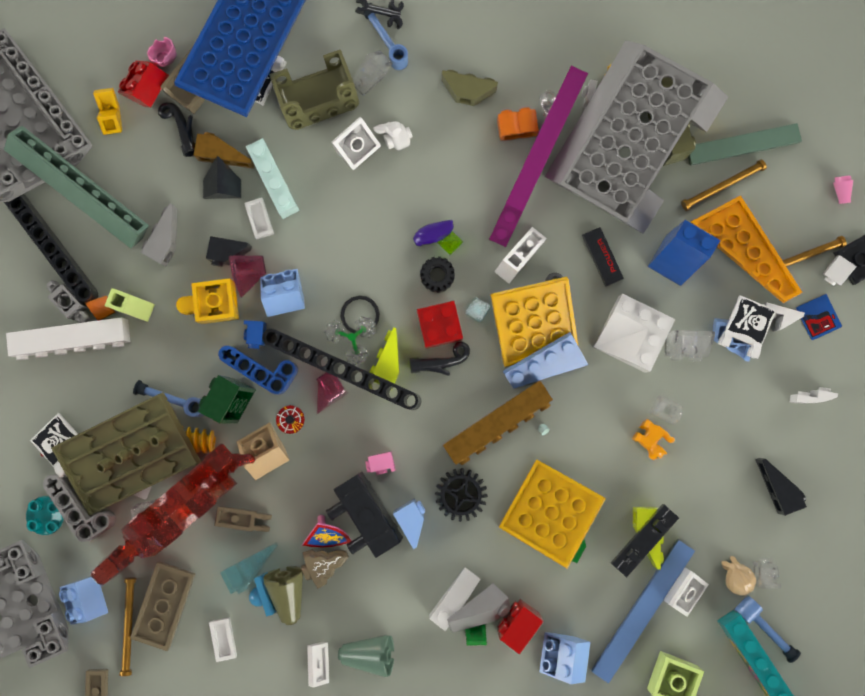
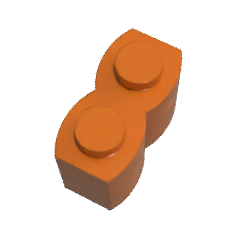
[497,107,539,141]

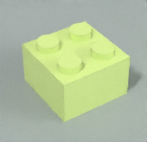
[647,651,704,696]

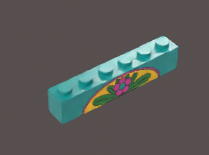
[717,610,794,696]

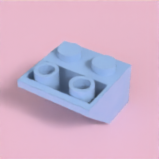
[260,269,305,317]
[59,575,108,625]
[539,632,590,684]

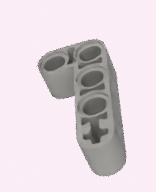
[43,474,116,542]

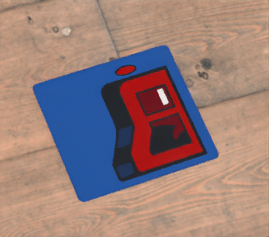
[796,294,842,340]

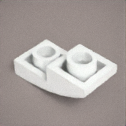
[790,387,838,403]

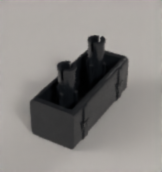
[326,472,403,558]

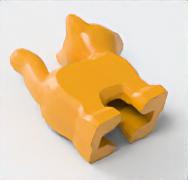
[632,419,675,460]

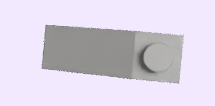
[447,583,511,632]

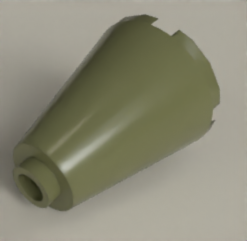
[263,566,303,625]

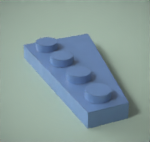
[503,332,588,389]

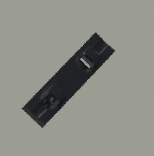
[610,504,679,578]

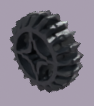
[435,468,488,522]

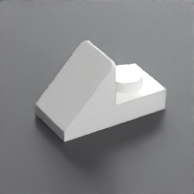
[763,302,805,332]

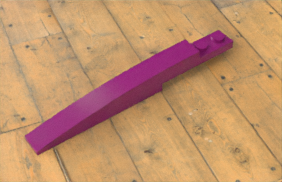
[489,65,588,247]

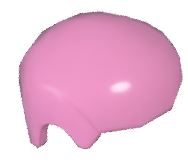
[147,37,177,67]

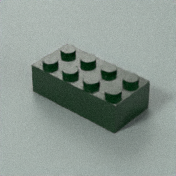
[198,375,256,424]

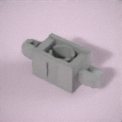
[47,280,90,323]

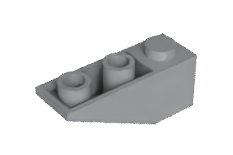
[140,203,178,267]

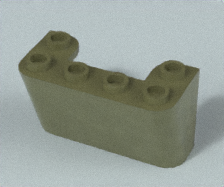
[269,49,359,130]

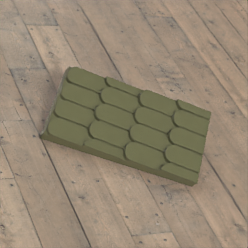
[51,392,201,516]

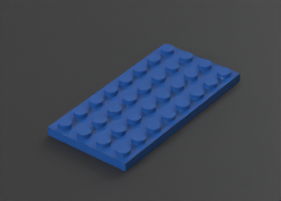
[174,0,306,117]

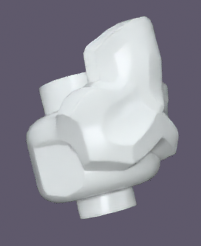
[373,121,413,150]

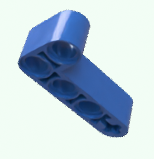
[218,346,298,395]

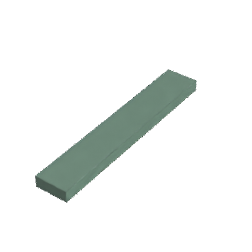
[688,123,802,166]

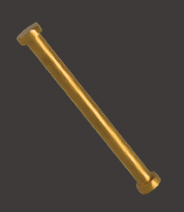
[681,159,767,211]
[782,236,847,267]
[119,577,137,676]

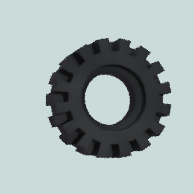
[420,256,455,293]

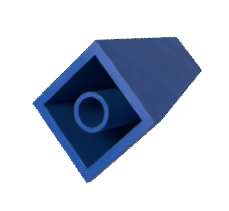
[648,220,721,286]

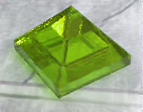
[437,231,463,255]

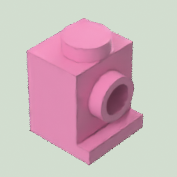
[365,451,396,475]

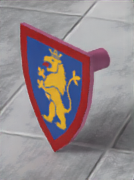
[302,515,352,548]

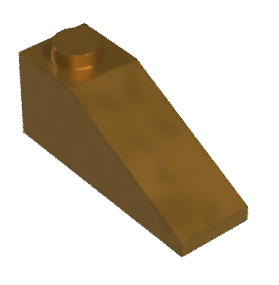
[194,132,255,169]

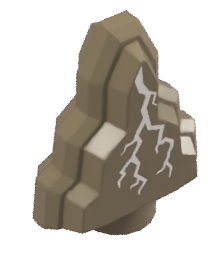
[301,549,349,589]

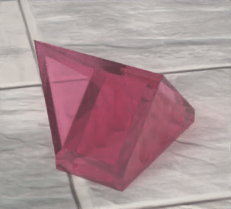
[229,256,266,298]
[316,372,349,414]

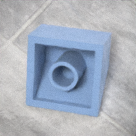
[393,498,426,549]

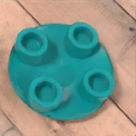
[26,496,64,535]

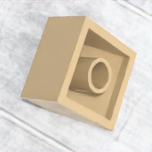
[237,422,289,480]

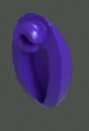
[413,220,454,246]

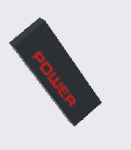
[582,227,624,287]

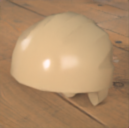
[722,556,756,596]

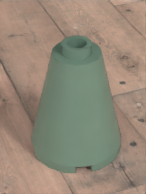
[338,635,394,677]

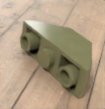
[442,70,498,106]

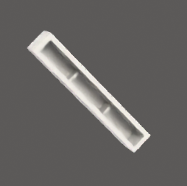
[6,318,131,360]

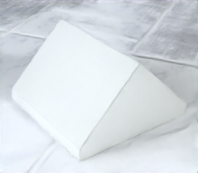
[331,117,381,170]
[664,568,709,617]

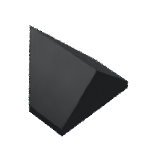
[203,155,241,199]

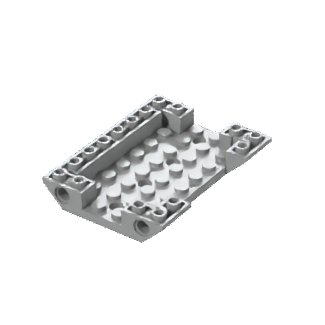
[0,28,92,202]
[545,41,728,234]
[0,540,68,668]

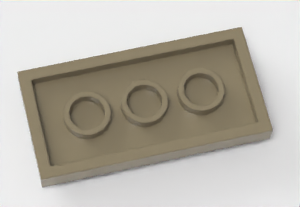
[130,561,196,651]

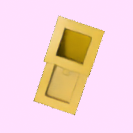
[93,88,122,135]

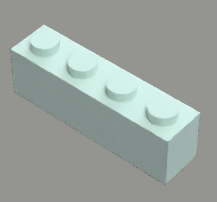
[246,138,300,219]

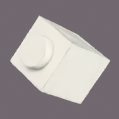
[823,255,857,286]

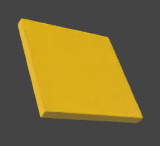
[490,277,579,367]
[499,459,606,569]

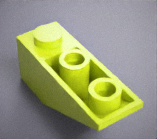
[370,327,400,390]
[633,507,664,570]

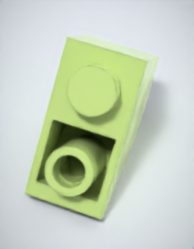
[105,288,155,322]

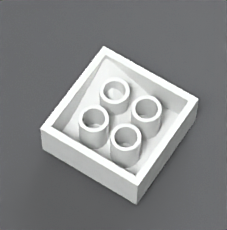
[593,294,675,373]

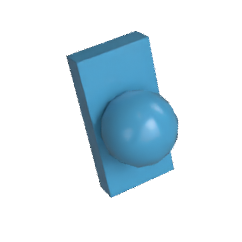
[249,572,276,617]

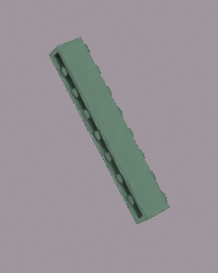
[4,126,149,249]

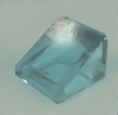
[465,297,492,323]

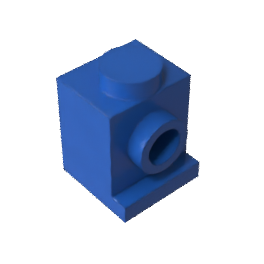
[244,320,267,349]

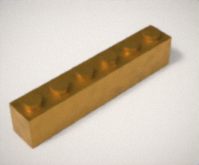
[443,381,553,465]

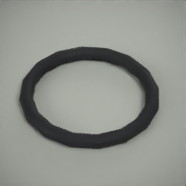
[340,295,380,335]

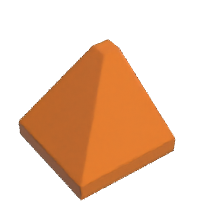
[86,296,116,321]

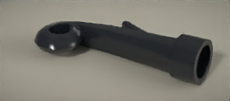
[158,102,196,157]
[409,342,470,376]

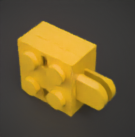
[176,278,239,324]

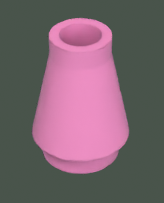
[833,175,853,204]

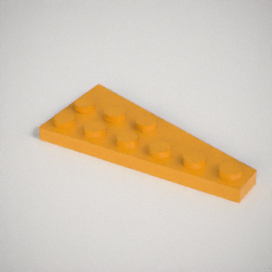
[690,195,803,303]

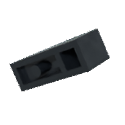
[755,458,807,516]

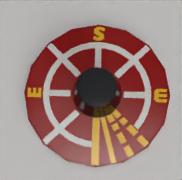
[276,405,305,434]

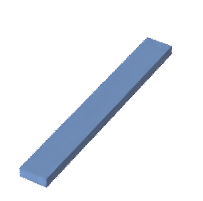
[591,539,695,683]

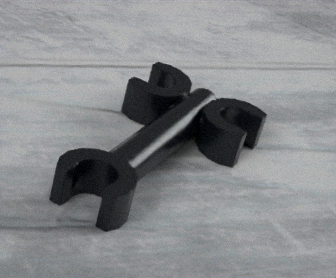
[355,0,404,30]

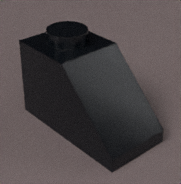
[206,236,252,267]

